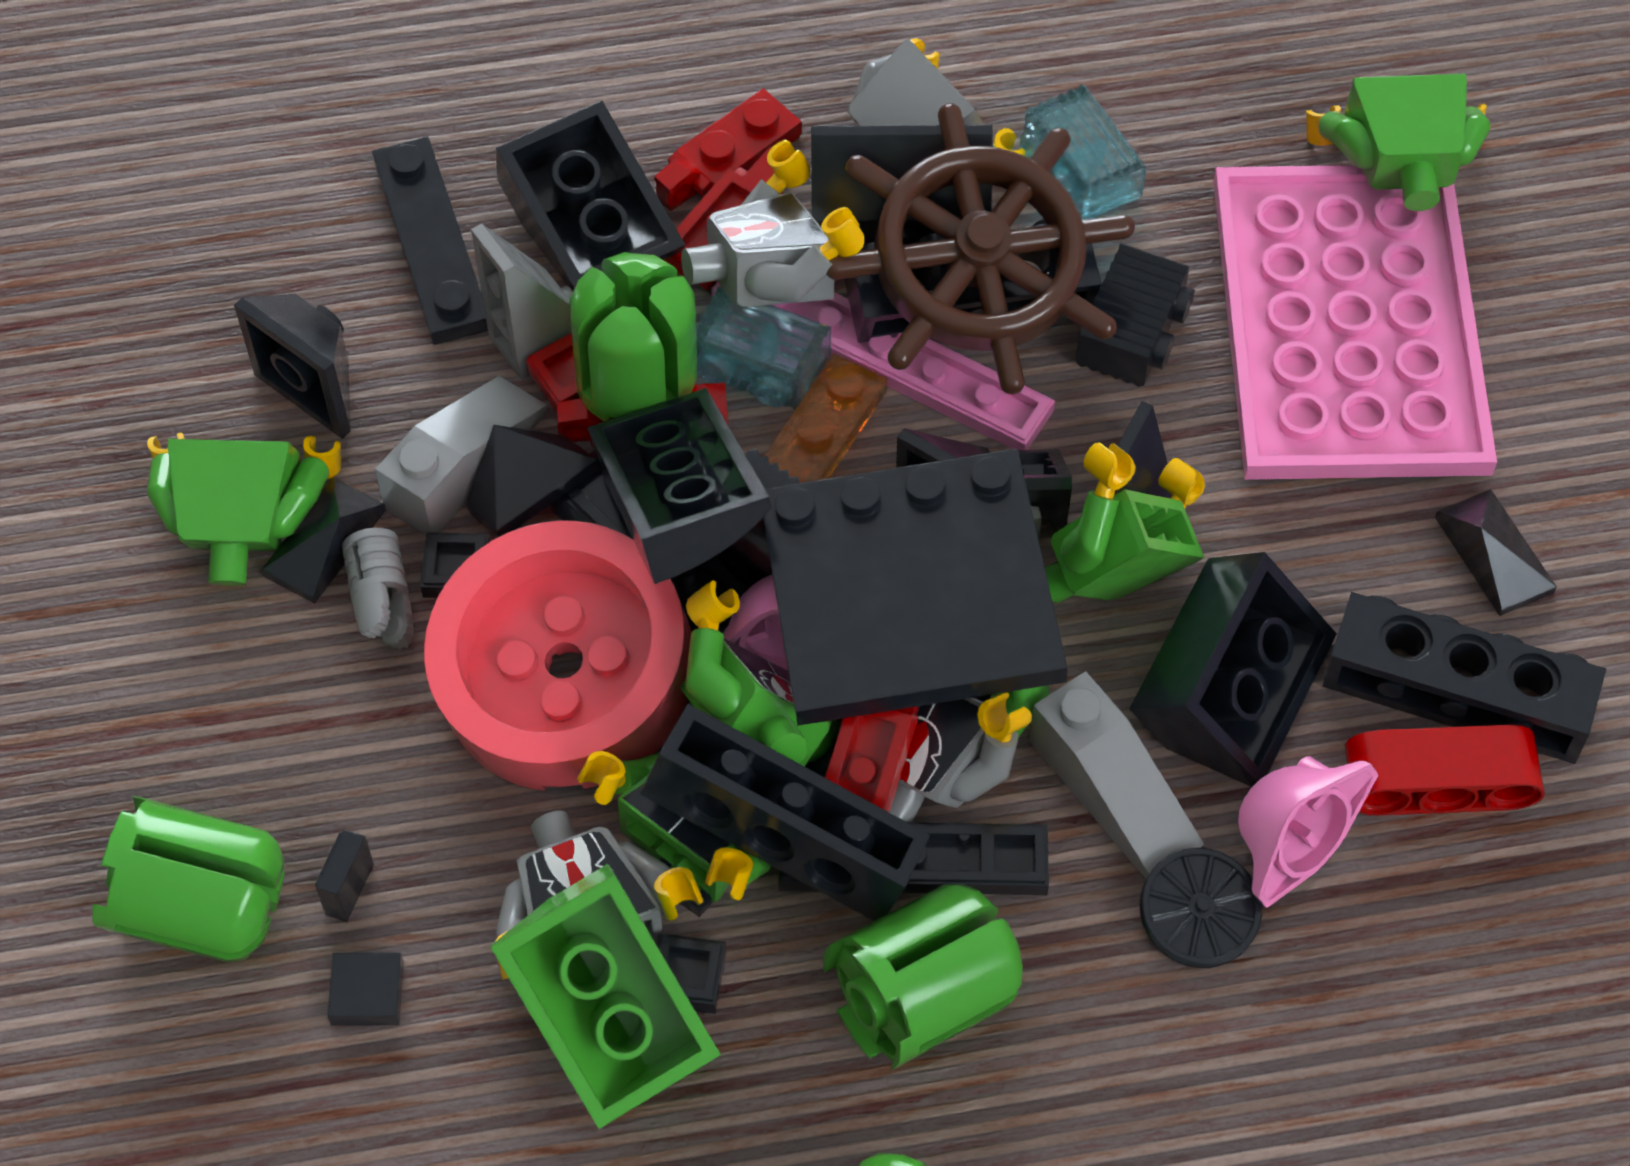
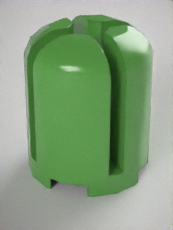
[569,252,697,422]
[92,796,284,963]
[823,884,1023,1070]

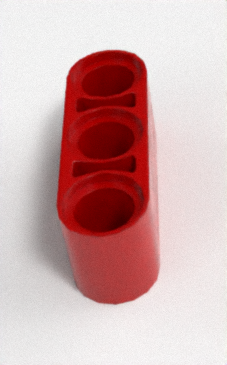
[1344,725,1545,816]

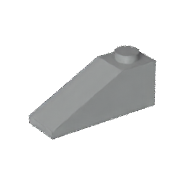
[471,224,573,379]
[375,376,548,535]
[1029,671,1205,879]

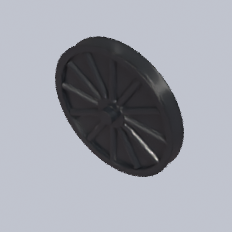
[1140,848,1262,968]

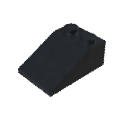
[496,101,685,291]

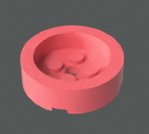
[424,521,692,791]

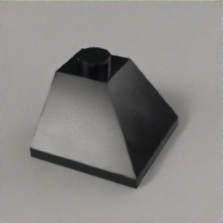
[234,294,351,439]

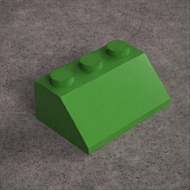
[490,864,721,1129]

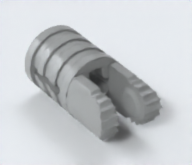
[342,528,415,650]

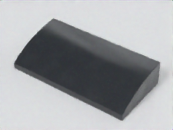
[587,388,772,584]

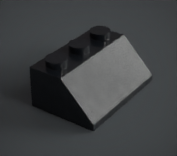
[811,125,993,246]
[1129,552,1337,787]

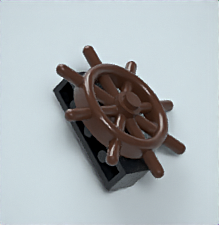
[826,103,1135,395]

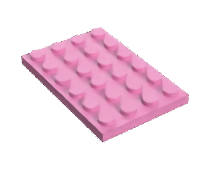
[1213,165,1497,480]

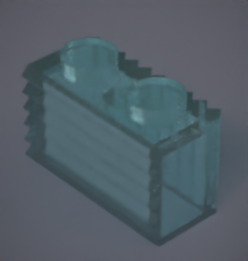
[1020,84,1147,219]
[696,286,831,411]

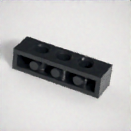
[1322,592,1607,764]
[640,704,930,921]

